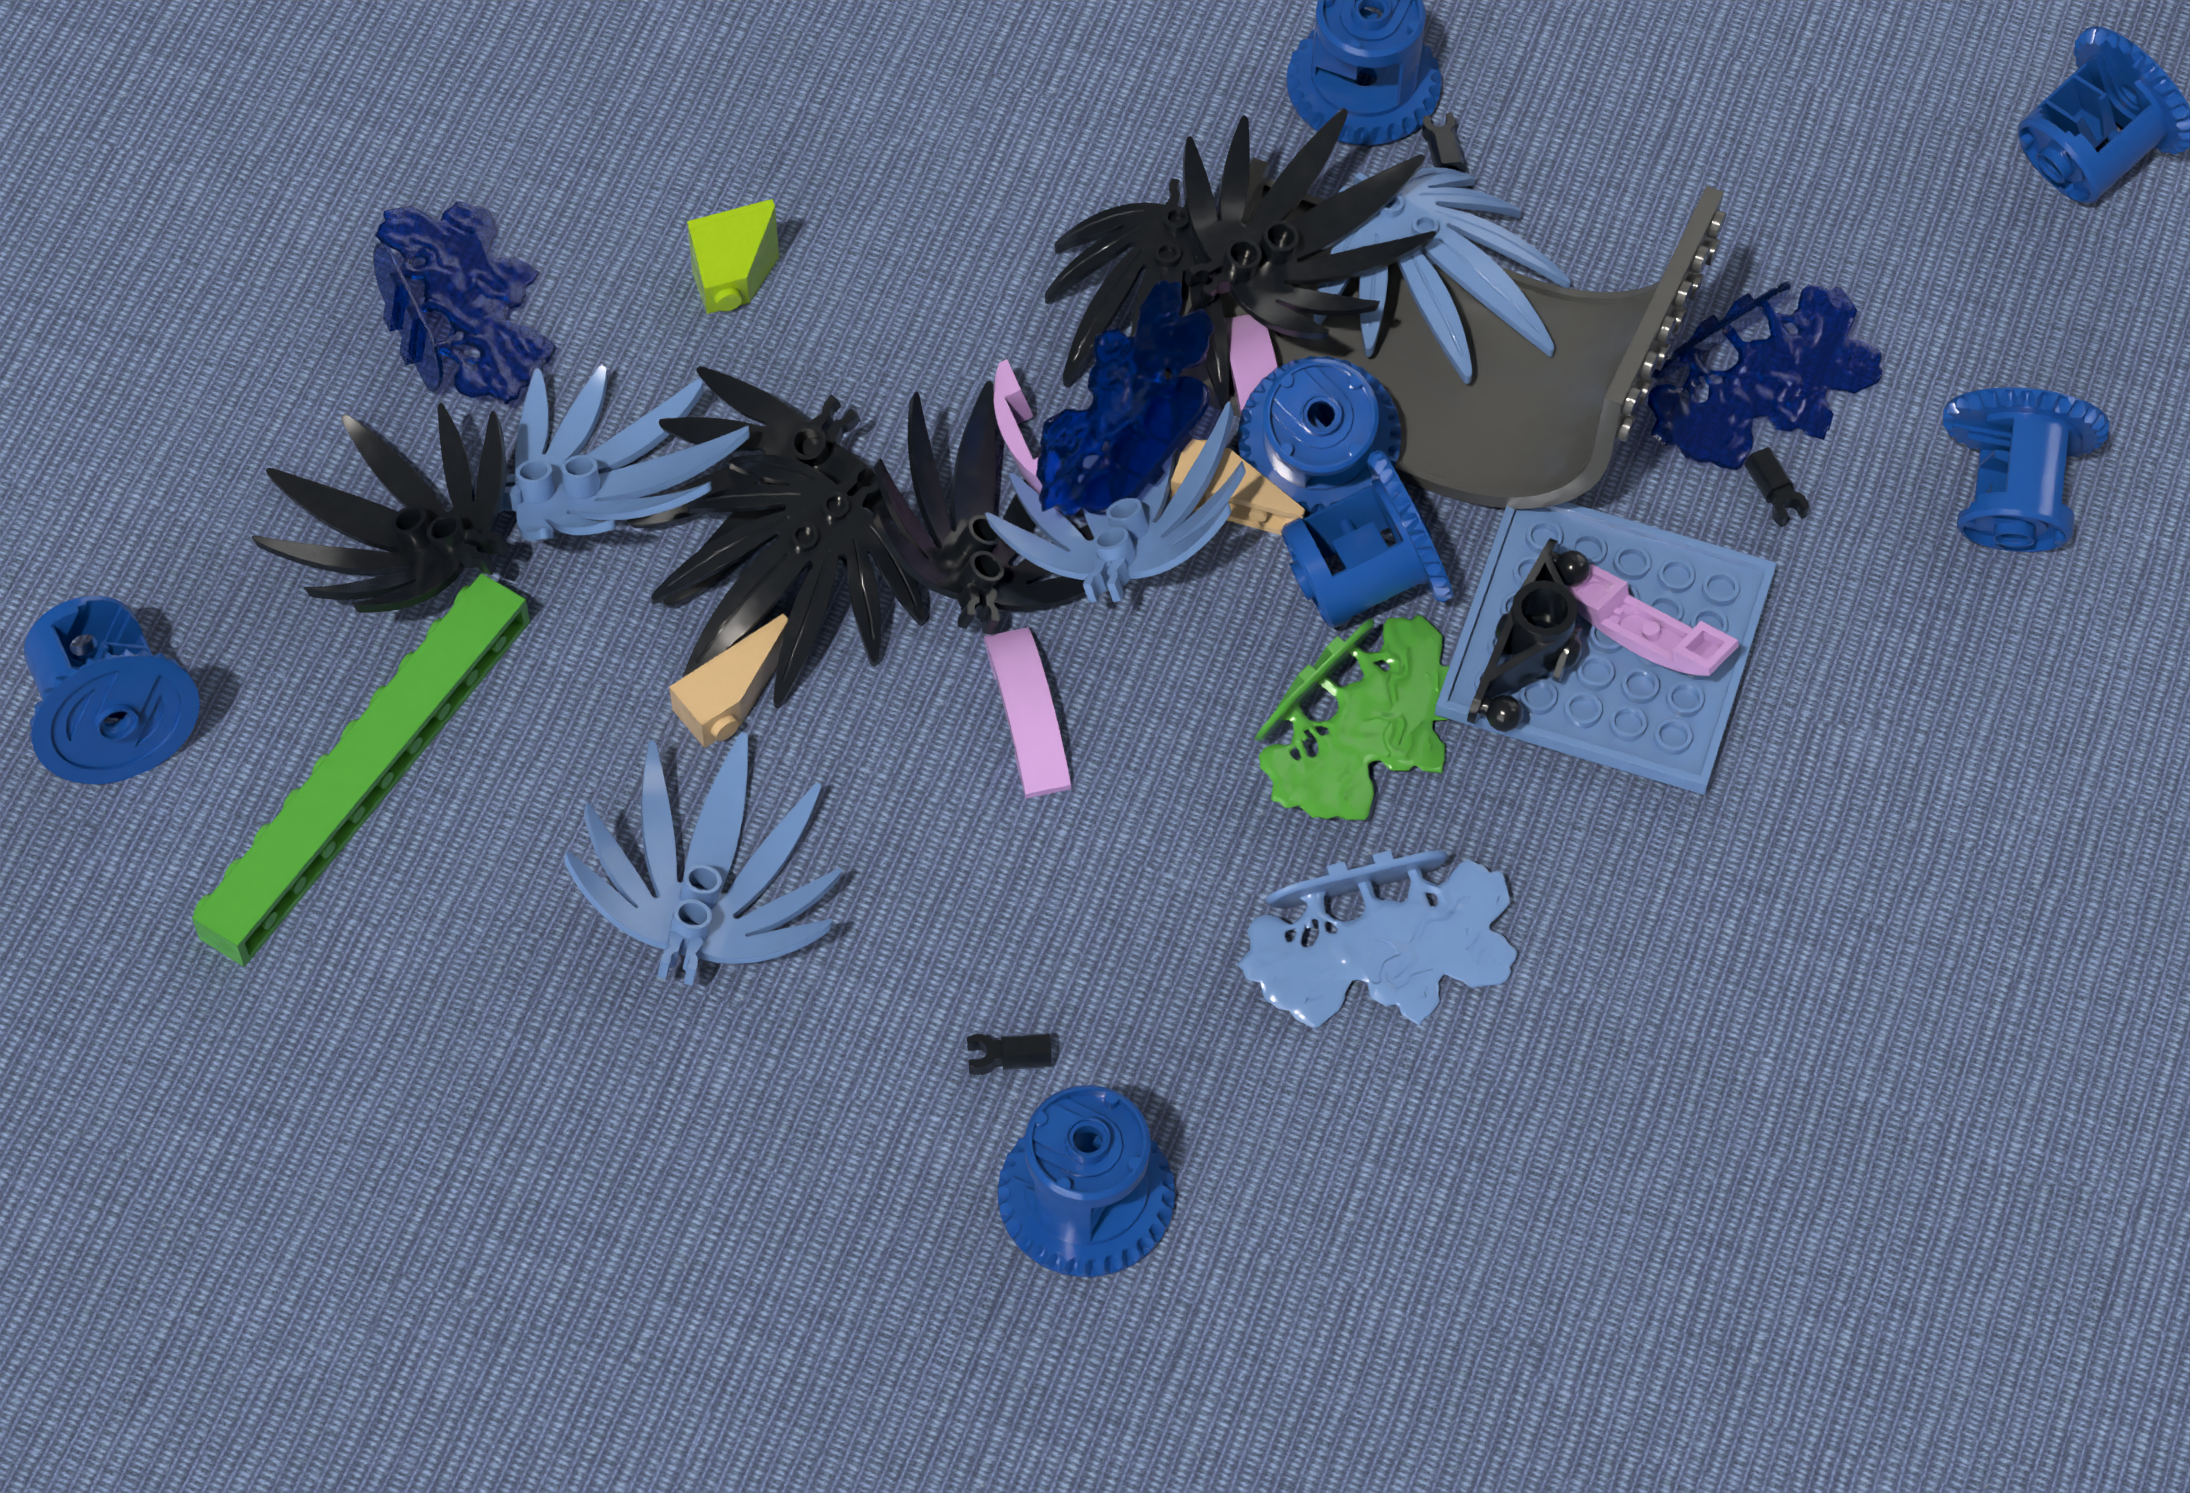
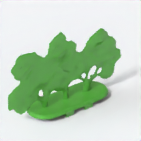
[1254,615,1450,820]

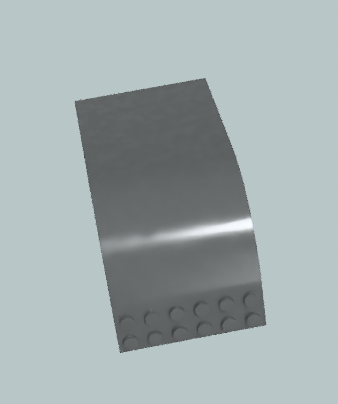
[1158,157,1727,509]

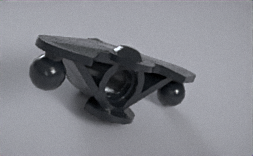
[1467,538,1591,732]

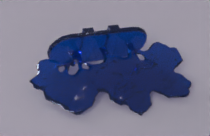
[373,201,557,405]
[1036,280,1215,516]
[1647,281,1882,470]

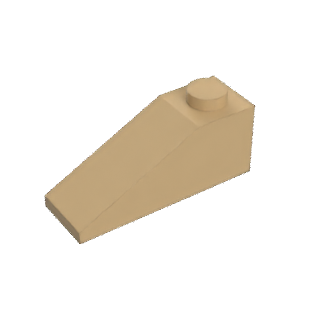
[1170,437,1305,535]
[669,614,788,748]

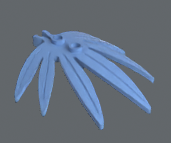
[1314,167,1571,384]
[499,365,750,541]
[985,382,1246,602]
[564,732,842,986]

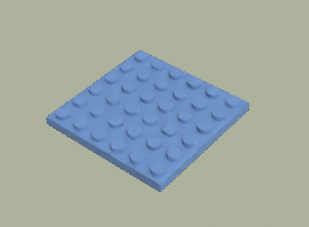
[1434,502,1777,795]

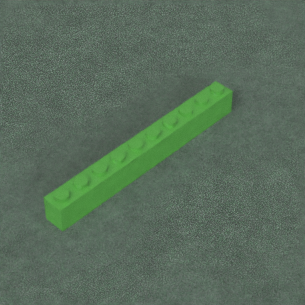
[192,573,530,967]

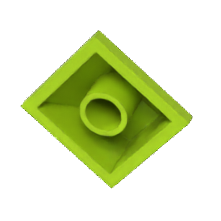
[687,199,779,314]

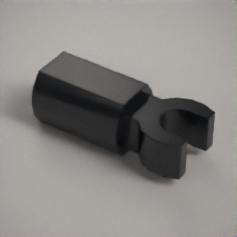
[1422,113,1465,173]
[1745,447,1809,527]
[967,1033,1052,1075]

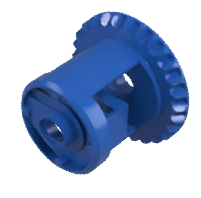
[1287,0,1441,145]
[2018,26,2190,203]
[1238,356,1401,517]
[1943,387,2110,552]
[1281,449,1454,629]
[24,596,200,784]
[998,1085,1175,1277]

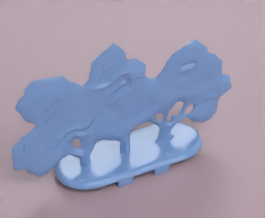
[1237,850,1517,1028]

